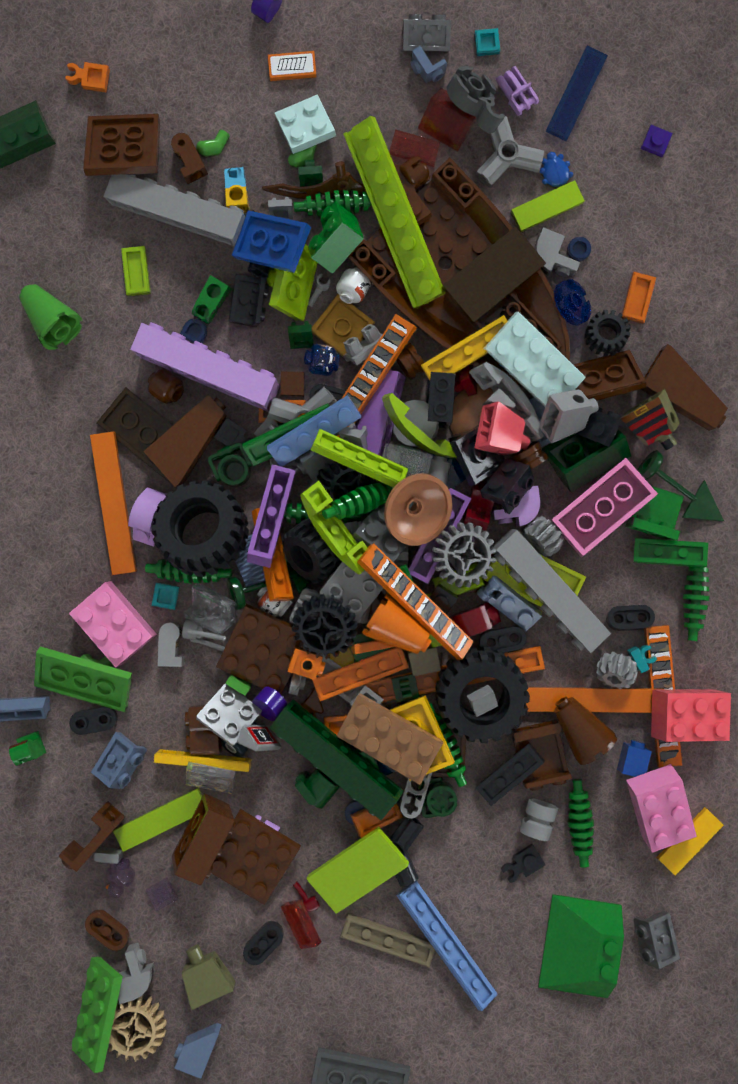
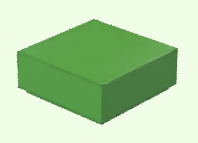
[225,674,252,696]

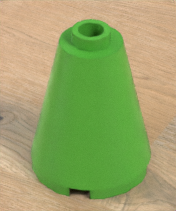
[19,284,82,350]

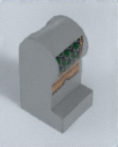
[158,622,185,667]

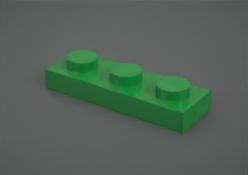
[633,538,708,568]

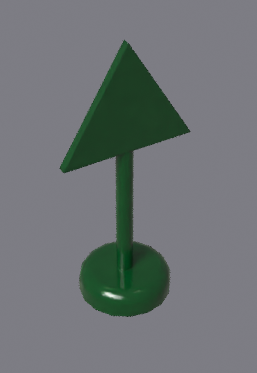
[637,450,724,521]
[227,557,311,610]

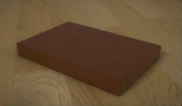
[573,350,647,401]

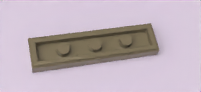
[340,913,435,967]

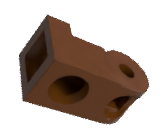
[171,133,208,185]

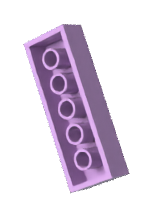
[130,322,280,412]

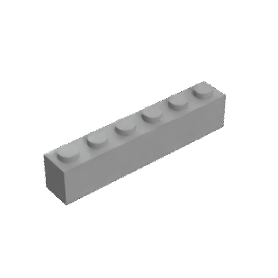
[103,174,246,246]
[491,529,611,653]

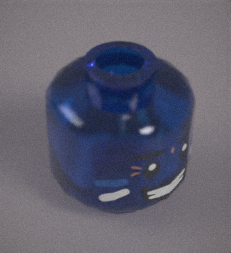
[304,344,340,376]

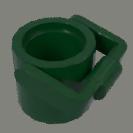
[208,443,252,487]
[295,768,340,809]
[416,777,457,818]

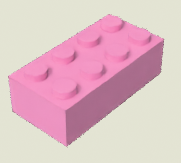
[551,458,658,558]

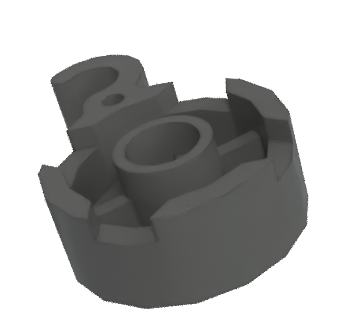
[447,66,505,133]

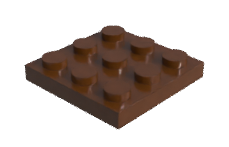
[83,114,160,176]
[216,603,304,694]
[212,809,301,905]

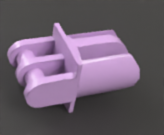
[495,66,539,116]

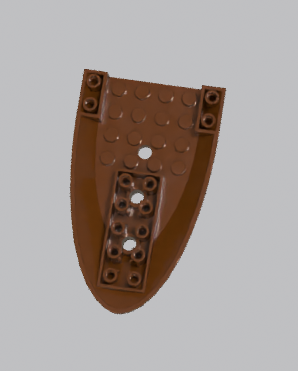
[348,158,570,386]

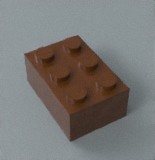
[172,793,235,886]

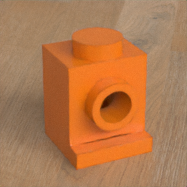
[287,646,326,680]

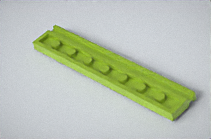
[344,116,446,309]

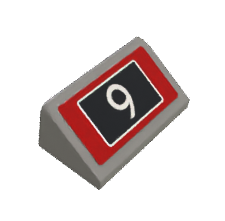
[237,725,281,751]

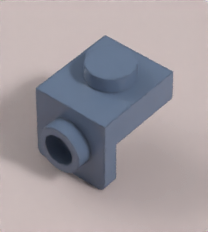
[410,46,447,84]

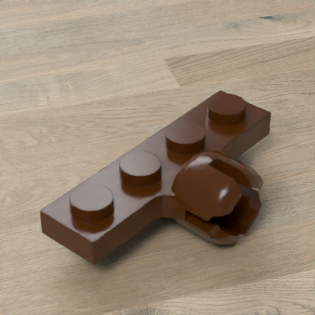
[393,156,432,225]

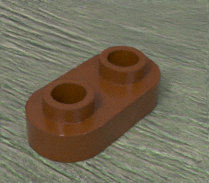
[85,910,129,951]

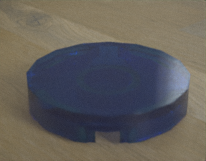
[554,279,591,326]

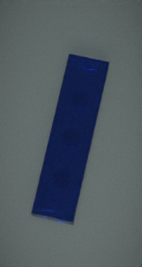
[545,45,608,141]

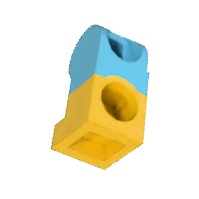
[224,167,250,214]

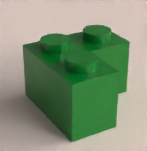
[308,201,364,274]

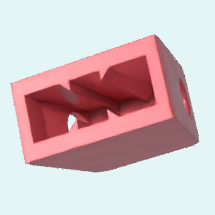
[474,402,530,455]

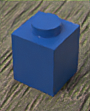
[617,740,652,777]

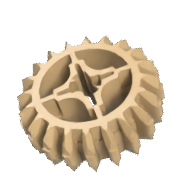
[109,995,167,1062]

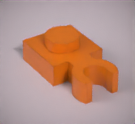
[65,62,110,93]

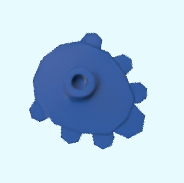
[540,152,573,187]

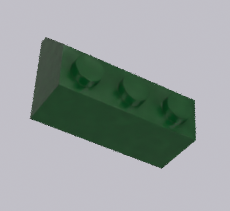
[0,100,56,169]
[542,430,631,493]

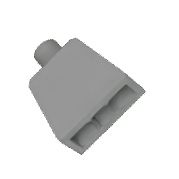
[539,390,599,443]

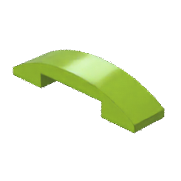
[382,393,456,458]
[300,481,368,575]

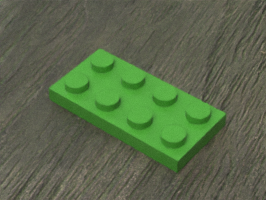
[34,646,132,712]
[72,957,123,1073]

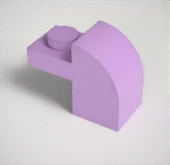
[491,486,540,527]
[128,487,167,547]

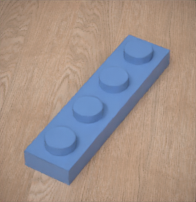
[267,395,361,467]

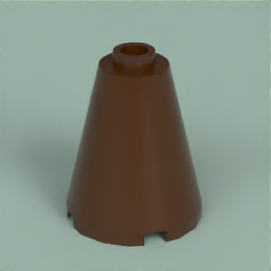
[554,696,617,765]

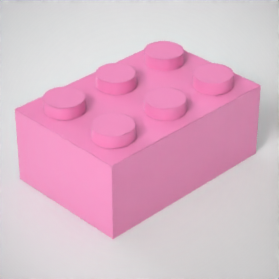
[69,581,157,668]
[626,764,697,853]

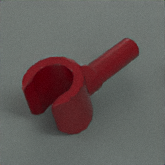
[293,881,320,912]

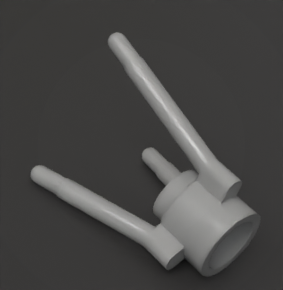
[182,615,230,651]

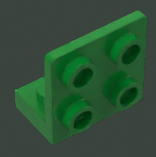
[625,486,684,540]

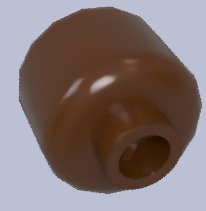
[148,369,184,404]

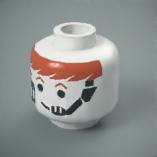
[336,267,371,304]
[257,587,293,617]

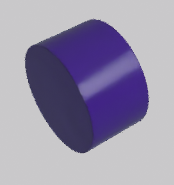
[251,0,282,23]
[252,686,287,721]

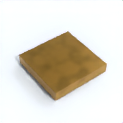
[312,294,375,358]

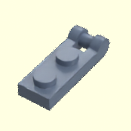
[477,576,542,631]

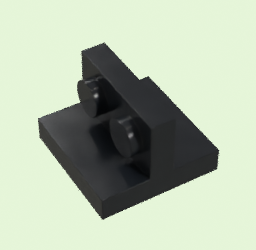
[448,425,505,486]

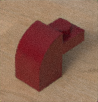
[463,480,494,531]
[449,602,502,637]

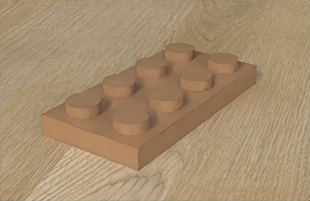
[337,693,444,785]

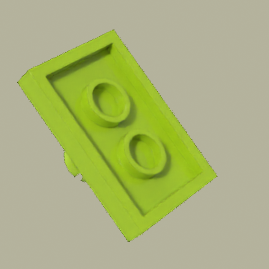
[267,244,318,321]

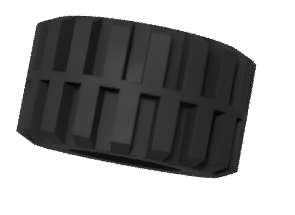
[282,517,342,583]

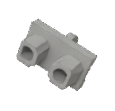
[343,324,382,366]

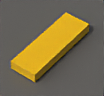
[656,807,724,875]

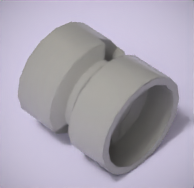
[520,798,559,841]

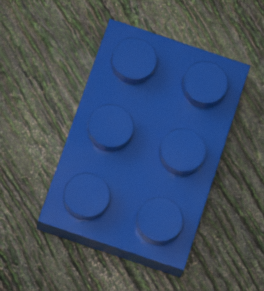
[232,210,311,273]

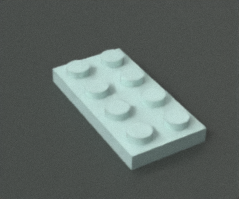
[483,312,586,407]

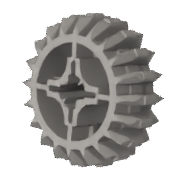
[432,522,497,587]

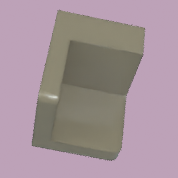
[407,644,441,676]

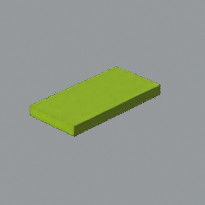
[306,826,409,914]

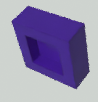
[641,125,673,157]

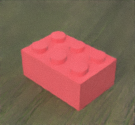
[651,689,731,742]

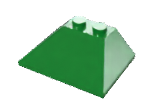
[538,894,624,998]

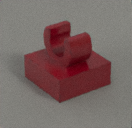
[454,365,477,396]

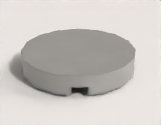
[393,400,439,447]

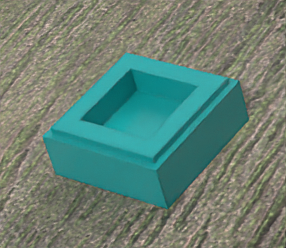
[474,28,500,56]
[151,583,180,610]

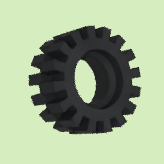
[585,310,631,357]

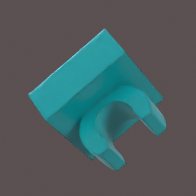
[627,645,657,674]

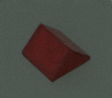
[418,88,477,152]

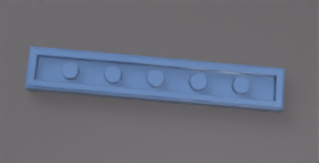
[396,881,498,1011]

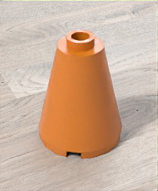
[362,592,432,654]

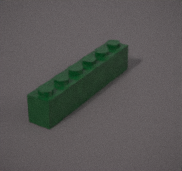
[270,699,404,820]

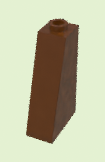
[641,344,728,431]
[143,395,227,488]

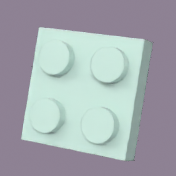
[275,94,336,154]

